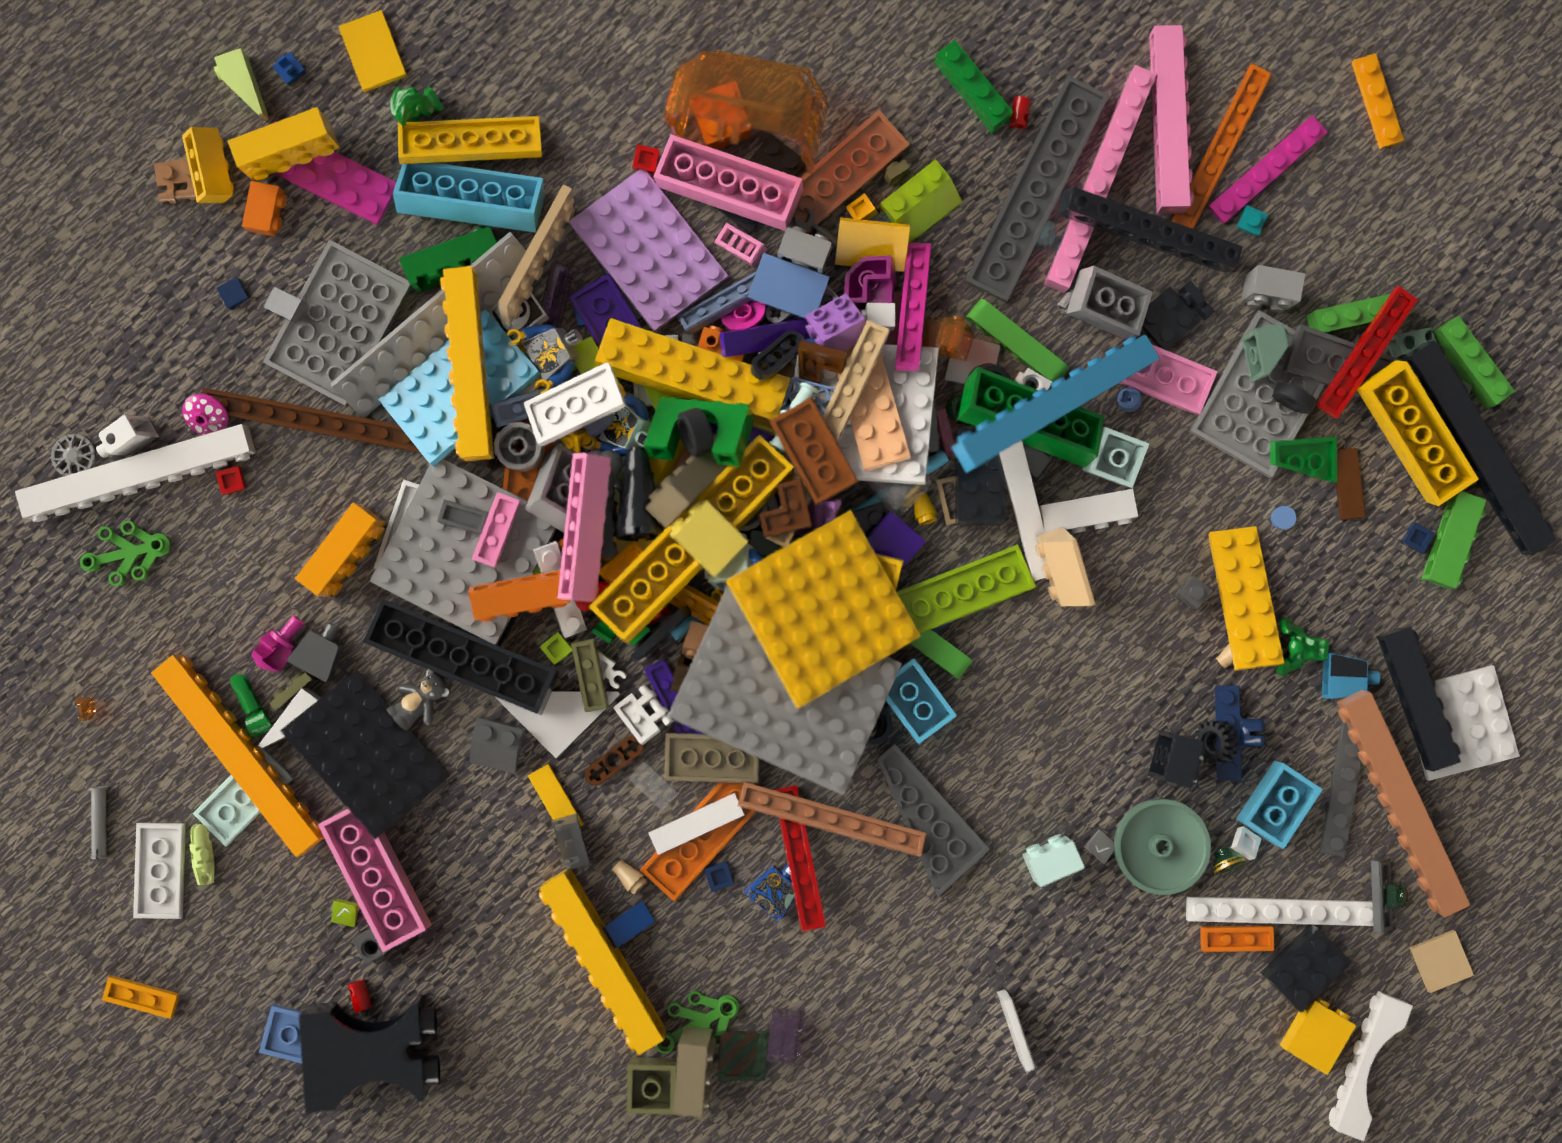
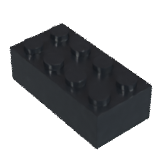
[955,428,1006,526]

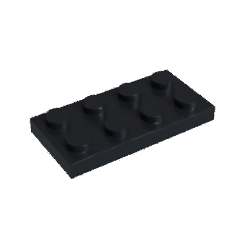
[715,133,807,234]

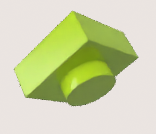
[540,632,572,665]

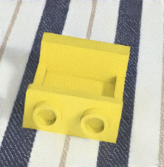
[670,500,748,577]

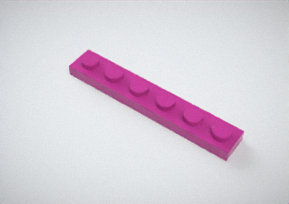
[1208,115,1327,224]
[895,243,931,372]

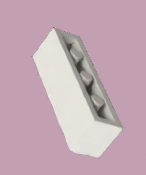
[1039,489,1138,534]

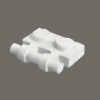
[613,684,674,745]

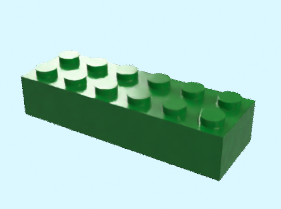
[958,367,1105,468]

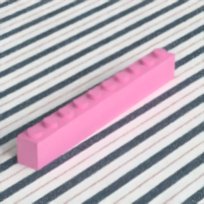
[1044,65,1157,293]

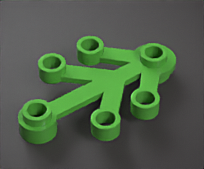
[80,521,171,586]
[656,990,739,1054]

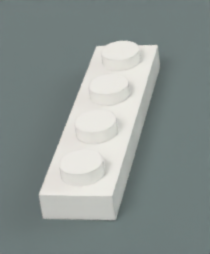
[533,541,587,638]

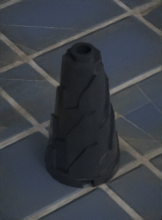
[616,447,664,542]

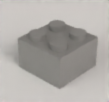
[777,226,832,274]
[1241,265,1305,313]

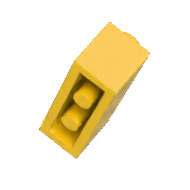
[182,127,233,203]

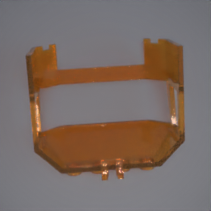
[664,50,829,174]

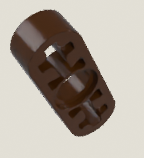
[585,735,644,786]

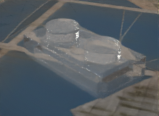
[628,761,679,811]

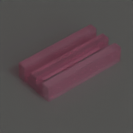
[936,408,956,458]

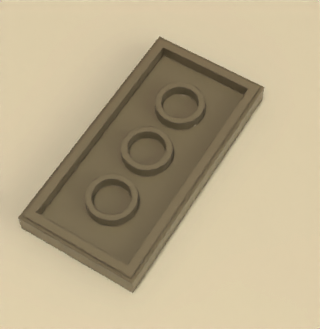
[664,733,759,783]

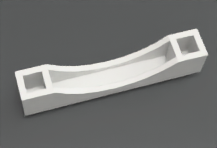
[1329,991,1413,1141]

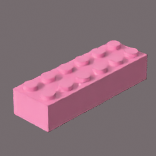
[653,134,804,231]
[318,809,432,952]

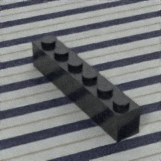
[1376,627,1461,771]

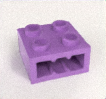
[805,294,866,351]

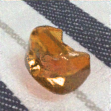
[75,697,96,721]

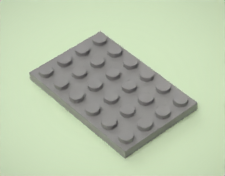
[263,240,412,407]
[1189,310,1324,478]

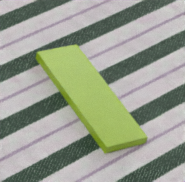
[897,544,1036,634]

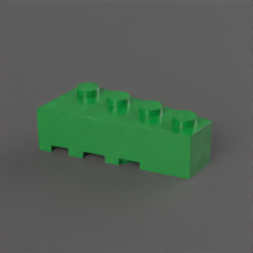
[398,226,498,294]

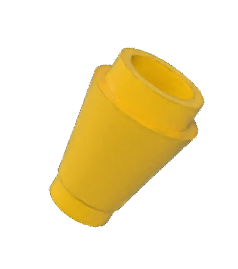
[912,489,938,526]

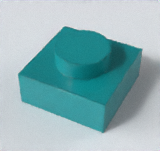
[1236,205,1268,237]

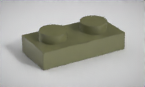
[269,672,317,711]

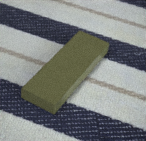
[571,638,609,712]

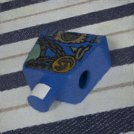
[744,864,794,923]

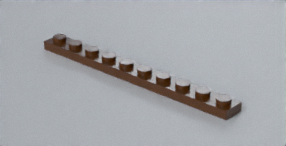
[201,387,421,453]

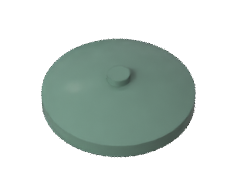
[1114,798,1211,895]

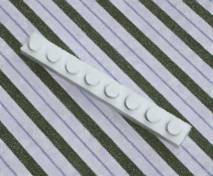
[1186,896,1373,926]

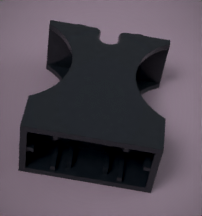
[299,994,441,1114]

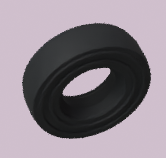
[1272,383,1317,414]

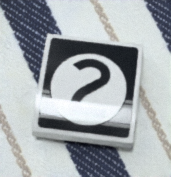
[489,293,549,346]

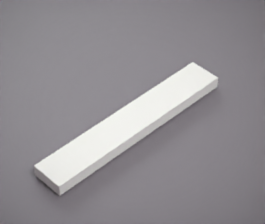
[999,441,1045,581]

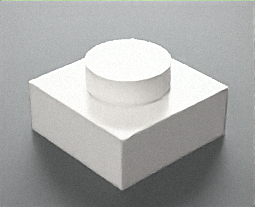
[1231,826,1262,860]

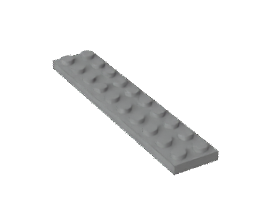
[330,232,526,418]

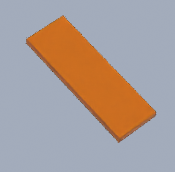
[640,782,758,902]

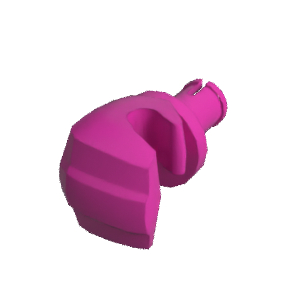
[251,615,305,672]

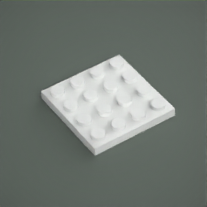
[1419,665,1520,781]

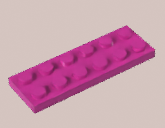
[273,122,396,226]

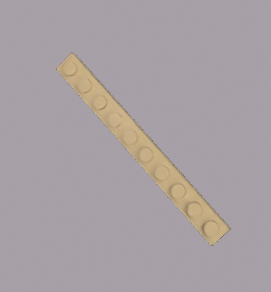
[766,320,890,547]

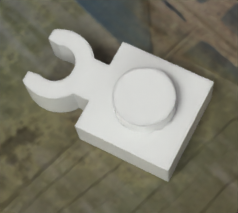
[598,650,627,689]

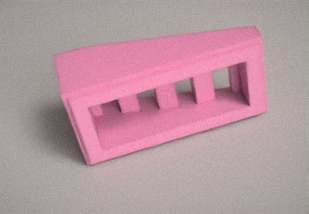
[714,223,768,268]

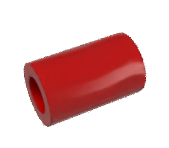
[1009,96,1031,129]
[347,979,372,1013]

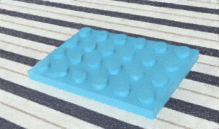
[378,309,540,467]

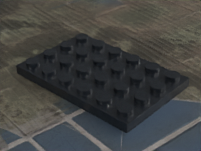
[280,670,450,840]

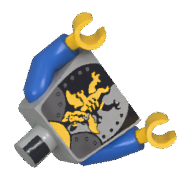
[507,325,583,394]

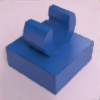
[272,52,307,86]

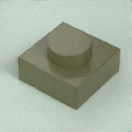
[884,160,910,186]

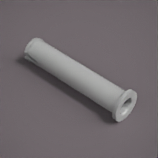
[88,786,109,859]

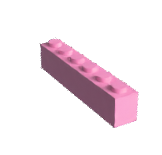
[558,453,611,602]

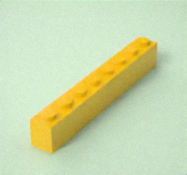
[441,266,494,462]

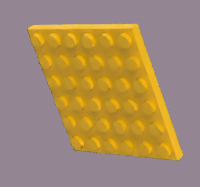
[725,510,920,708]

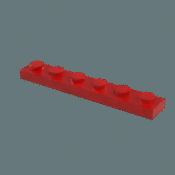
[1315,286,1418,419]
[774,785,826,932]

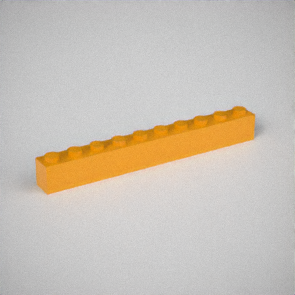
[151,655,324,857]

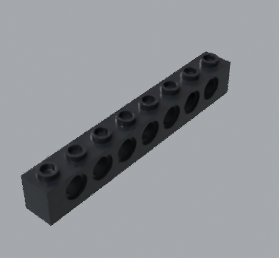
[1057,186,1243,272]

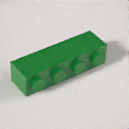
[934,40,1013,134]

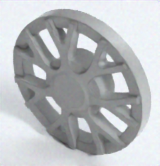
[51,434,96,476]

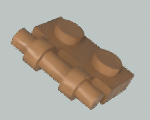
[154,158,196,204]

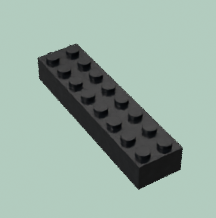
[363,599,560,715]

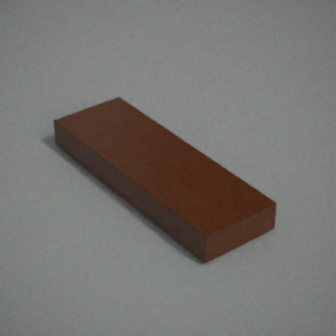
[1335,448,1365,520]

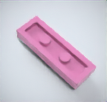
[472,492,521,568]

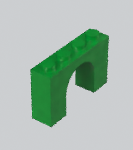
[644,397,755,467]

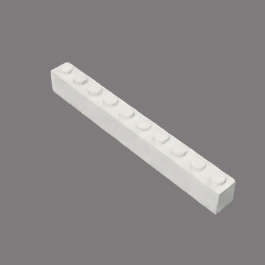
[15,424,256,522]

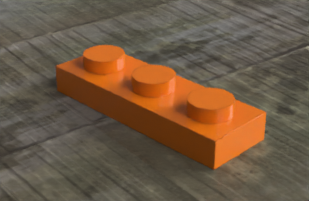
[1200,925,1274,952]

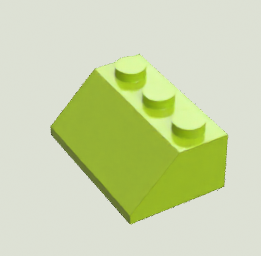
[879,159,962,243]

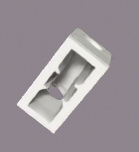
[96,415,159,458]

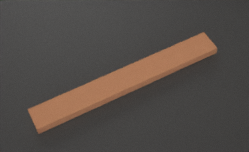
[737,782,927,857]

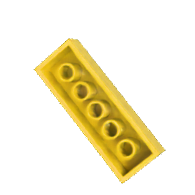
[1357,360,1479,506]

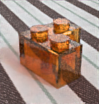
[922,316,974,361]

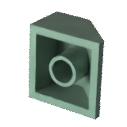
[1242,323,1289,383]

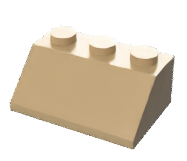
[1035,527,1095,607]

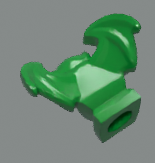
[390,86,445,126]
[1276,617,1329,676]

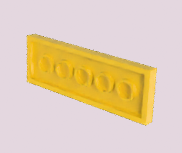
[398,116,542,164]
[1208,526,1284,671]

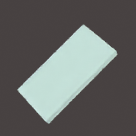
[193,746,294,846]

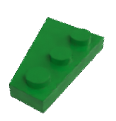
[1270,436,1337,483]

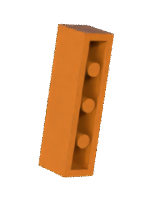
[468,570,570,622]

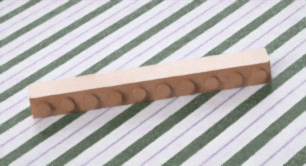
[1337,690,1470,918]

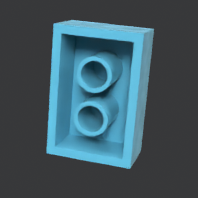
[885,658,957,744]
[1236,761,1323,849]

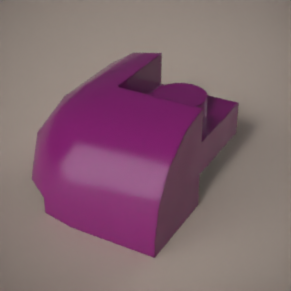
[844,255,896,309]

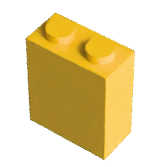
[1280,997,1356,1075]

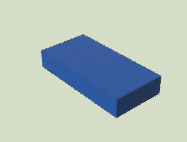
[603,901,655,948]

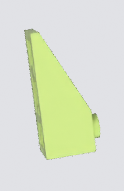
[214,48,269,121]

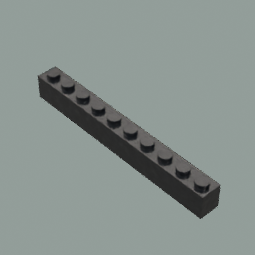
[1401,340,1556,555]

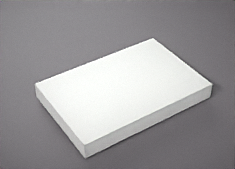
[997,989,1035,1072]

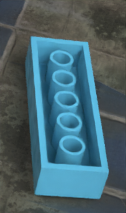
[393,163,545,233]

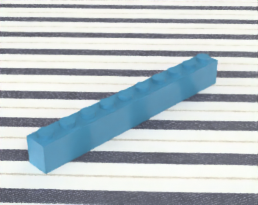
[952,334,1160,473]

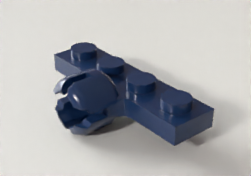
[1215,685,1265,780]

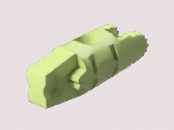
[190,824,215,885]

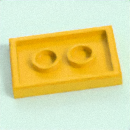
[338,10,407,92]
[835,217,910,272]

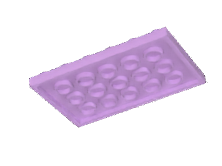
[569,170,728,333]

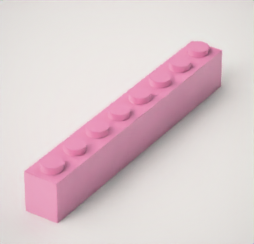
[1150,25,1193,214]

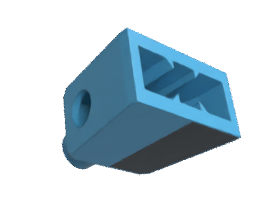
[1322,654,1380,699]

